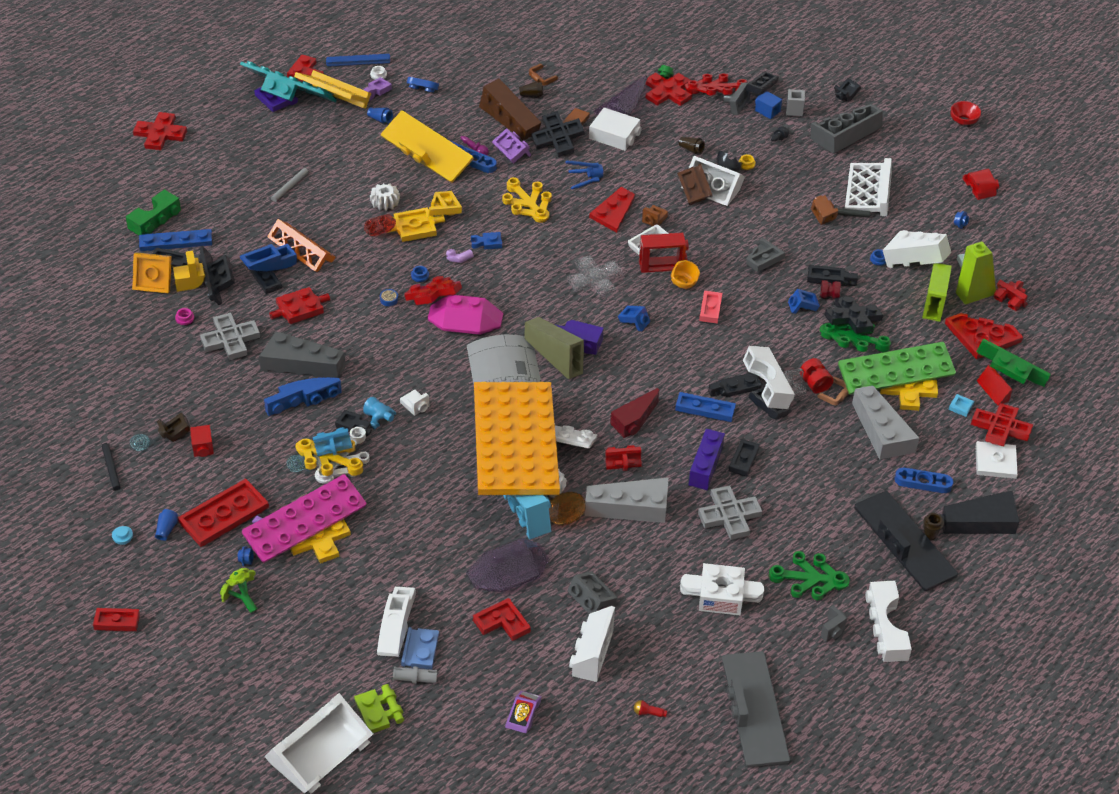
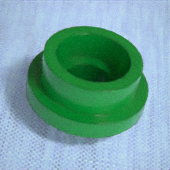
[658,65,674,79]

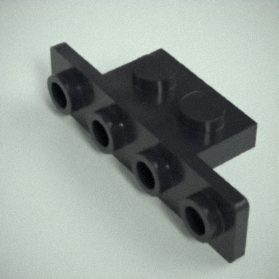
[199,246,235,305]

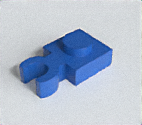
[471,232,502,249]

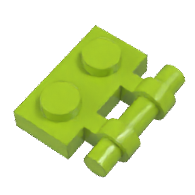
[354,684,404,733]

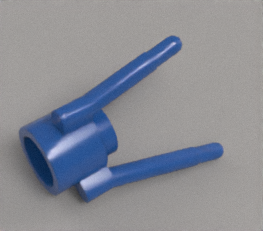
[566,160,603,190]

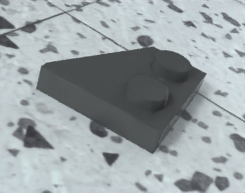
[746,238,785,272]

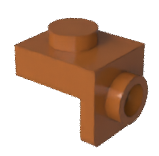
[642,205,668,226]

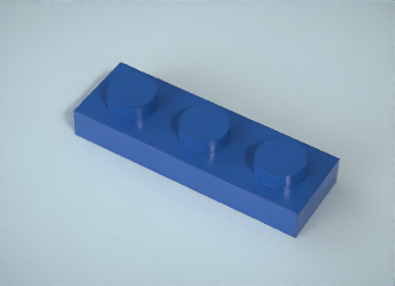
[675,392,736,422]

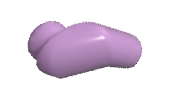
[446,249,474,263]

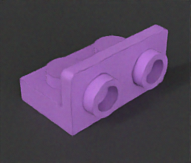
[492,128,531,164]

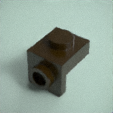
[157,413,191,442]

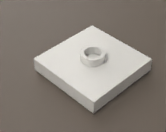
[976,441,1018,479]

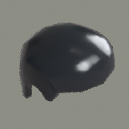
[716,151,743,172]

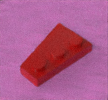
[589,187,635,233]

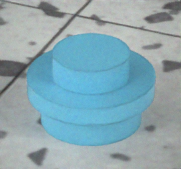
[112,526,133,545]

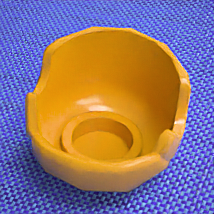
[671,260,700,289]

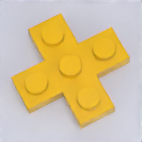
[880,380,938,411]
[290,519,351,564]

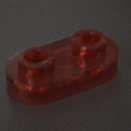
[364,214,396,236]

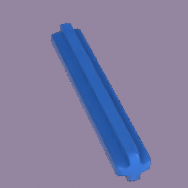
[326,54,390,67]

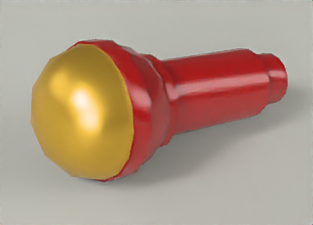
[634,700,667,717]

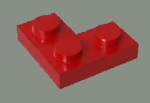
[287,55,324,82]
[473,598,531,641]

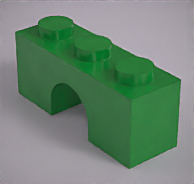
[125,189,181,236]

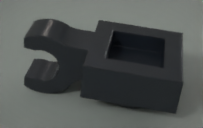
[335,410,372,436]

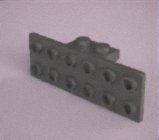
[722,651,790,767]

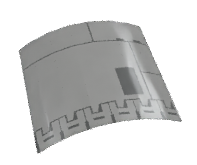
[467,334,541,384]

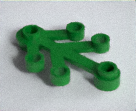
[820,323,891,352]
[768,551,850,600]

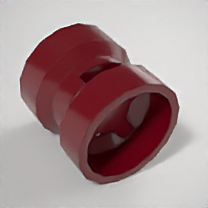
[820,280,841,299]

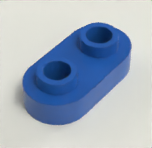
[407,77,439,93]

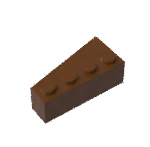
[479,78,541,140]

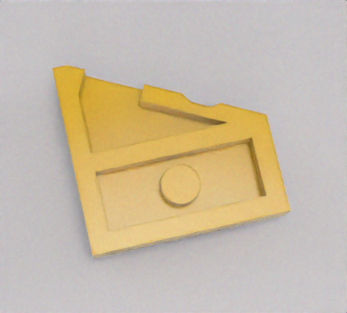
[428,191,462,216]

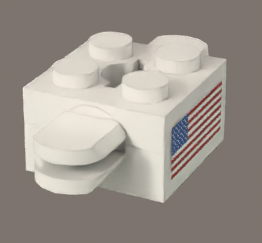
[680,563,764,615]

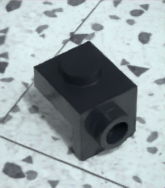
[834,78,861,102]

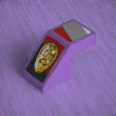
[505,691,542,733]

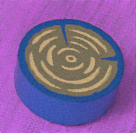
[380,289,398,306]

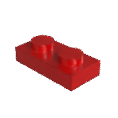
[93,608,140,631]

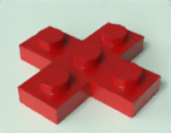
[644,72,692,106]
[133,112,187,150]
[404,276,462,305]
[971,403,1034,447]

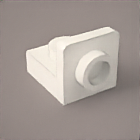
[400,390,429,416]

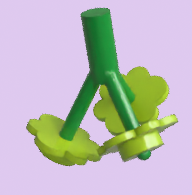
[220,568,258,613]

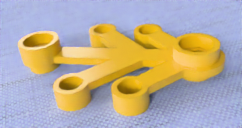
[502,177,552,223]
[296,439,363,476]

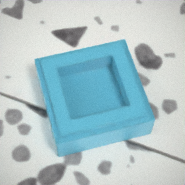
[949,394,974,417]

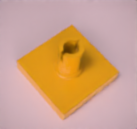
[132,253,172,293]

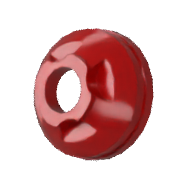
[950,101,981,125]

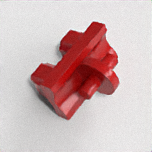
[994,279,1028,311]
[605,445,641,471]

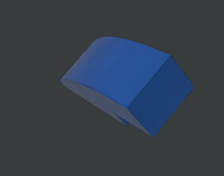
[240,244,297,271]

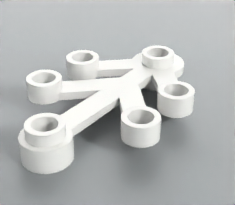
[314,427,370,484]

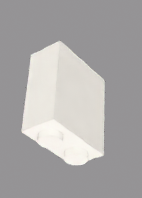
[589,108,642,151]

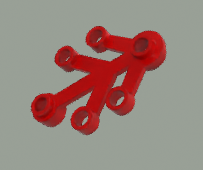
[685,73,747,95]

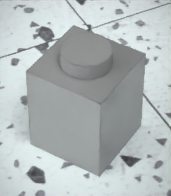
[786,89,805,116]

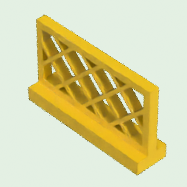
[294,70,371,108]

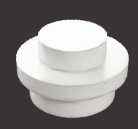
[370,66,387,80]

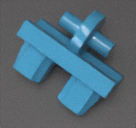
[313,427,353,456]

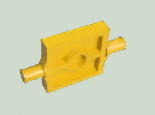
[385,207,445,242]

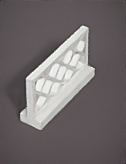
[845,158,892,216]

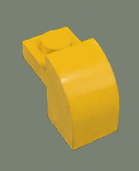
[173,251,205,292]

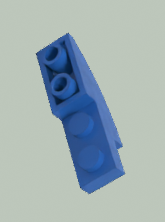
[264,377,342,416]

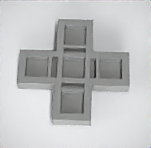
[200,313,260,360]
[698,486,762,540]

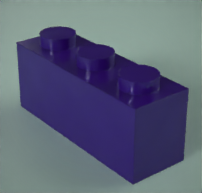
[689,429,725,490]

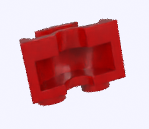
[962,169,999,200]

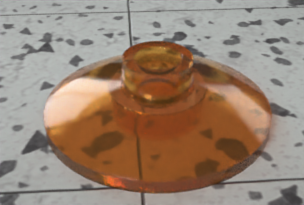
[549,492,586,525]

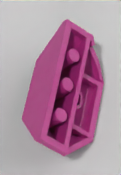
[428,295,503,335]

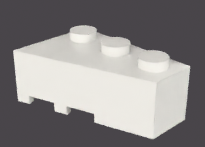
[883,230,951,268]

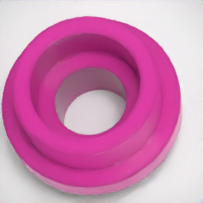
[175,308,194,325]

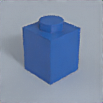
[755,91,782,119]

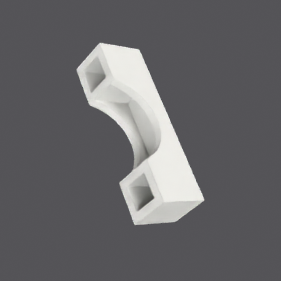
[743,346,795,409]
[865,581,912,662]

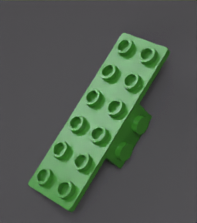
[838,342,956,395]

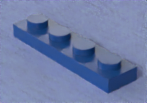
[139,229,212,251]

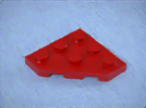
[945,313,1023,360]

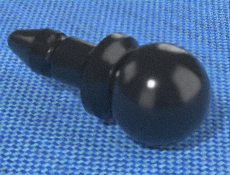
[771,126,789,142]

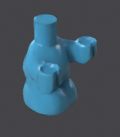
[363,397,396,429]

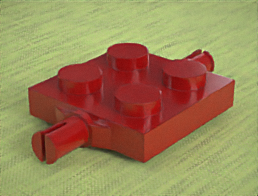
[269,287,330,324]

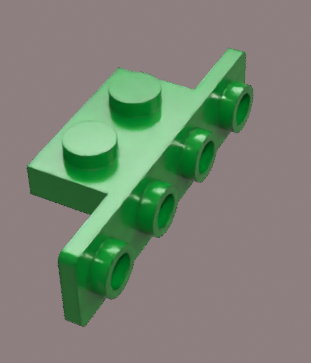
[976,339,1051,387]

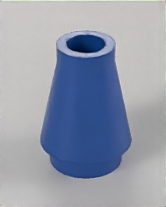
[367,107,393,124]
[155,509,178,541]

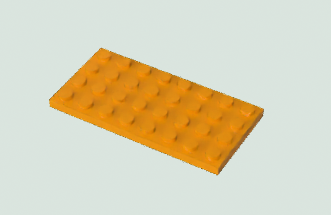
[474,382,560,495]

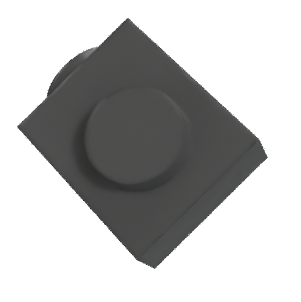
[820,605,847,642]

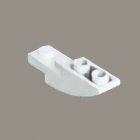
[377,587,416,657]

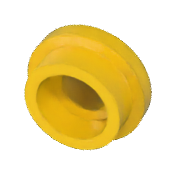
[739,154,756,170]

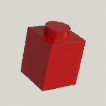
[190,425,214,457]

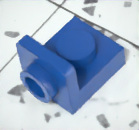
[788,289,820,314]
[618,305,650,332]

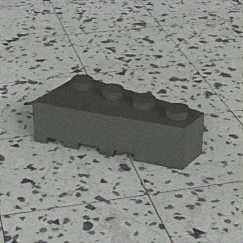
[811,104,883,154]
[259,331,346,378]

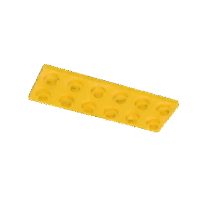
[381,111,473,183]

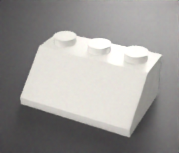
[681,156,745,206]
[569,606,615,682]

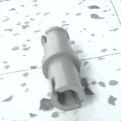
[393,666,437,684]

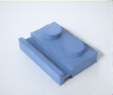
[401,627,439,670]

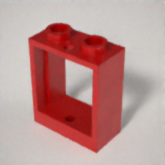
[639,233,689,273]

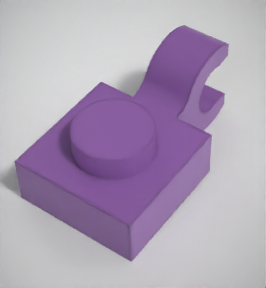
[364,77,392,101]

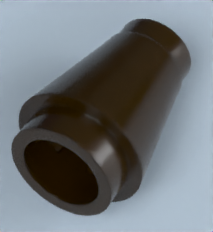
[519,81,544,97]
[679,137,705,154]
[923,513,944,541]

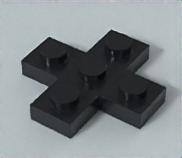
[531,111,585,157]
[825,296,883,333]

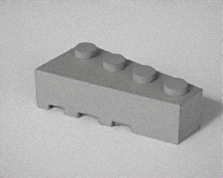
[852,386,919,460]
[585,478,668,523]

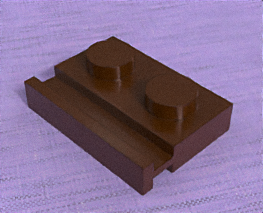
[677,164,713,205]

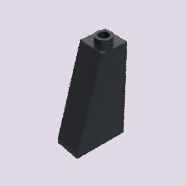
[939,491,1019,534]

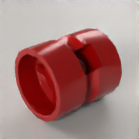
[799,358,834,394]

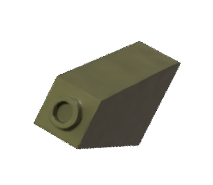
[525,317,584,379]

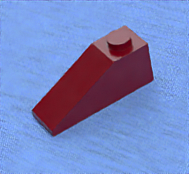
[610,388,660,438]

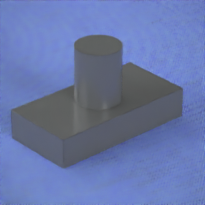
[724,83,750,115]

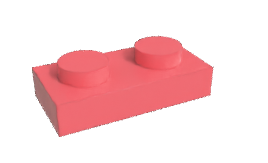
[699,291,722,324]

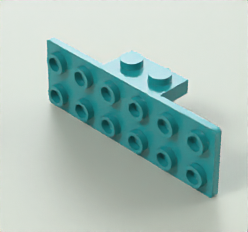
[240,61,337,103]

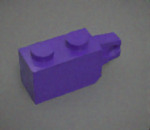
[556,320,604,355]

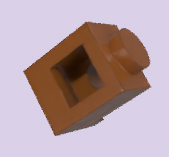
[811,195,839,225]

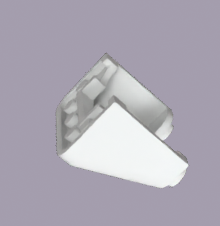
[265,693,373,794]

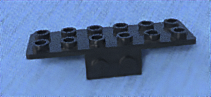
[854,491,958,591]

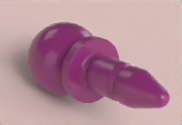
[460,136,489,155]

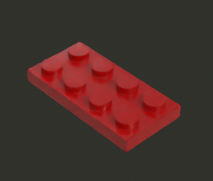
[178,479,269,547]

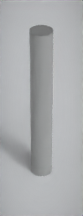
[271,168,308,202]

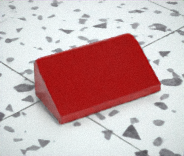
[977,365,1012,406]

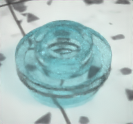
[130,434,150,452]
[286,455,305,473]

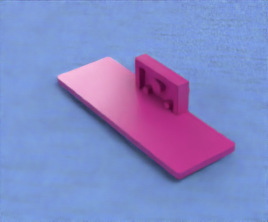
[242,474,366,563]

